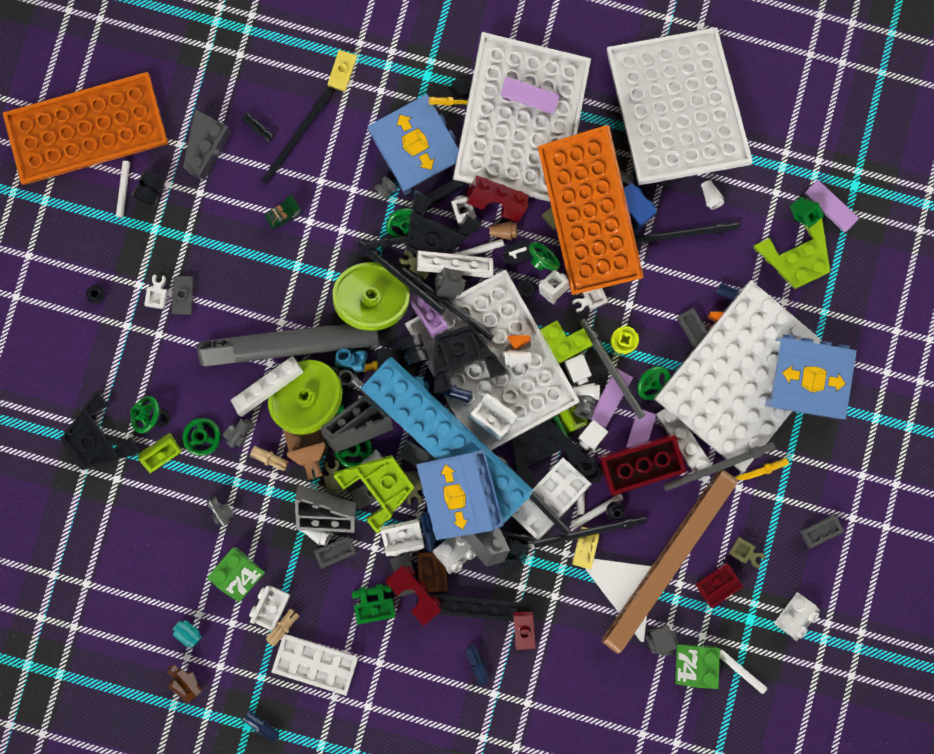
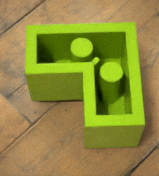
[540,321,593,365]

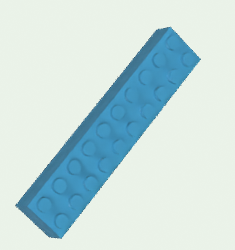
[361,357,533,523]

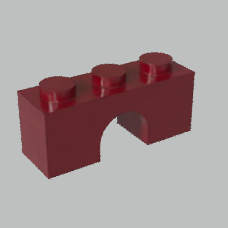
[466,175,528,222]
[385,565,442,626]

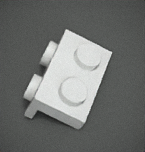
[469,393,517,440]
[380,519,424,556]
[433,536,476,574]
[250,585,291,631]
[774,592,820,641]

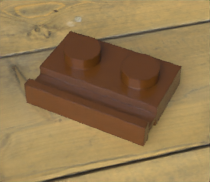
[417,552,448,592]

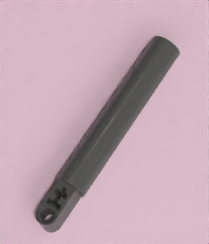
[196,323,380,366]

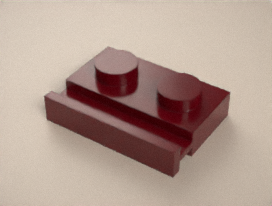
[694,563,744,608]

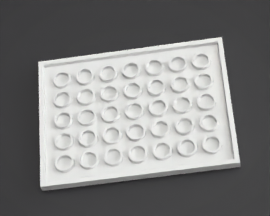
[607,27,753,185]
[453,32,591,202]
[405,269,580,451]
[654,280,822,472]

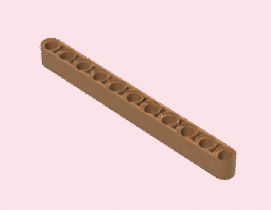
[601,469,738,654]

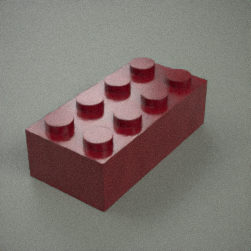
[598,434,686,496]

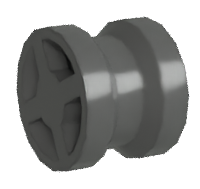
[374,176,398,200]
[574,396,596,419]

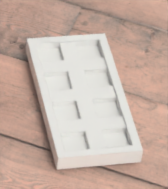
[512,458,592,540]
[272,634,358,696]

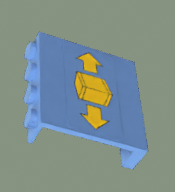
[367,94,459,195]
[765,334,857,419]
[416,449,504,540]

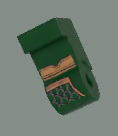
[264,195,303,230]

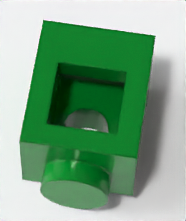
[790,197,824,228]

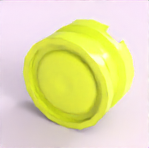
[611,326,639,354]

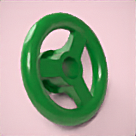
[386,208,411,237]
[529,242,560,271]
[637,366,670,400]
[130,396,160,433]
[182,418,221,456]
[334,439,373,468]

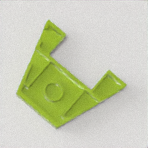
[753,218,830,289]
[333,455,414,533]

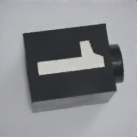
[502,240,532,268]

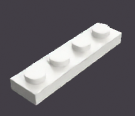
[417,251,493,278]
[231,356,304,417]
[656,409,712,472]

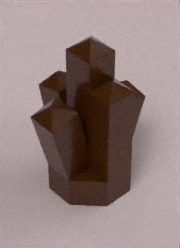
[167,665,203,704]

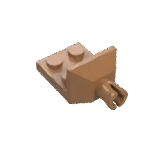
[283,429,329,480]

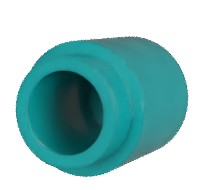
[172,620,202,649]

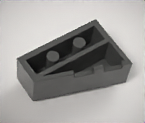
[183,109,232,181]
[320,395,393,453]
[295,485,357,533]
[459,528,510,567]

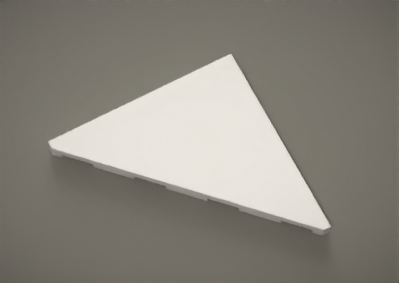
[585,559,651,642]

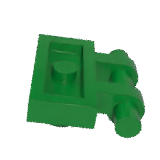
[352,584,396,625]

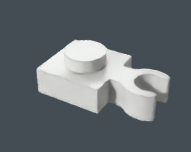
[144,275,168,309]
[572,288,608,312]

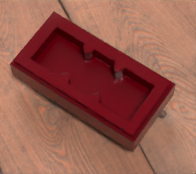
[513,611,536,650]

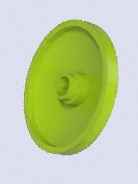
[333,262,410,331]
[268,360,342,435]

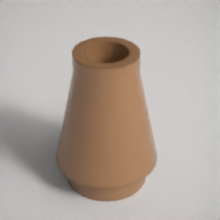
[490,221,518,240]

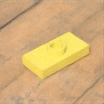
[327,50,357,92]
[572,526,600,570]

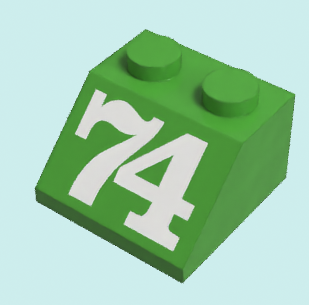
[207,547,265,602]
[675,644,720,689]

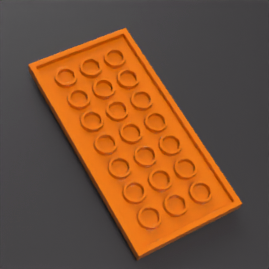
[3,72,169,185]
[537,125,644,295]

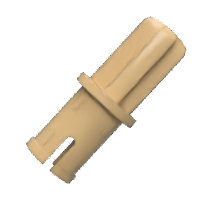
[250,446,289,471]
[266,609,299,646]

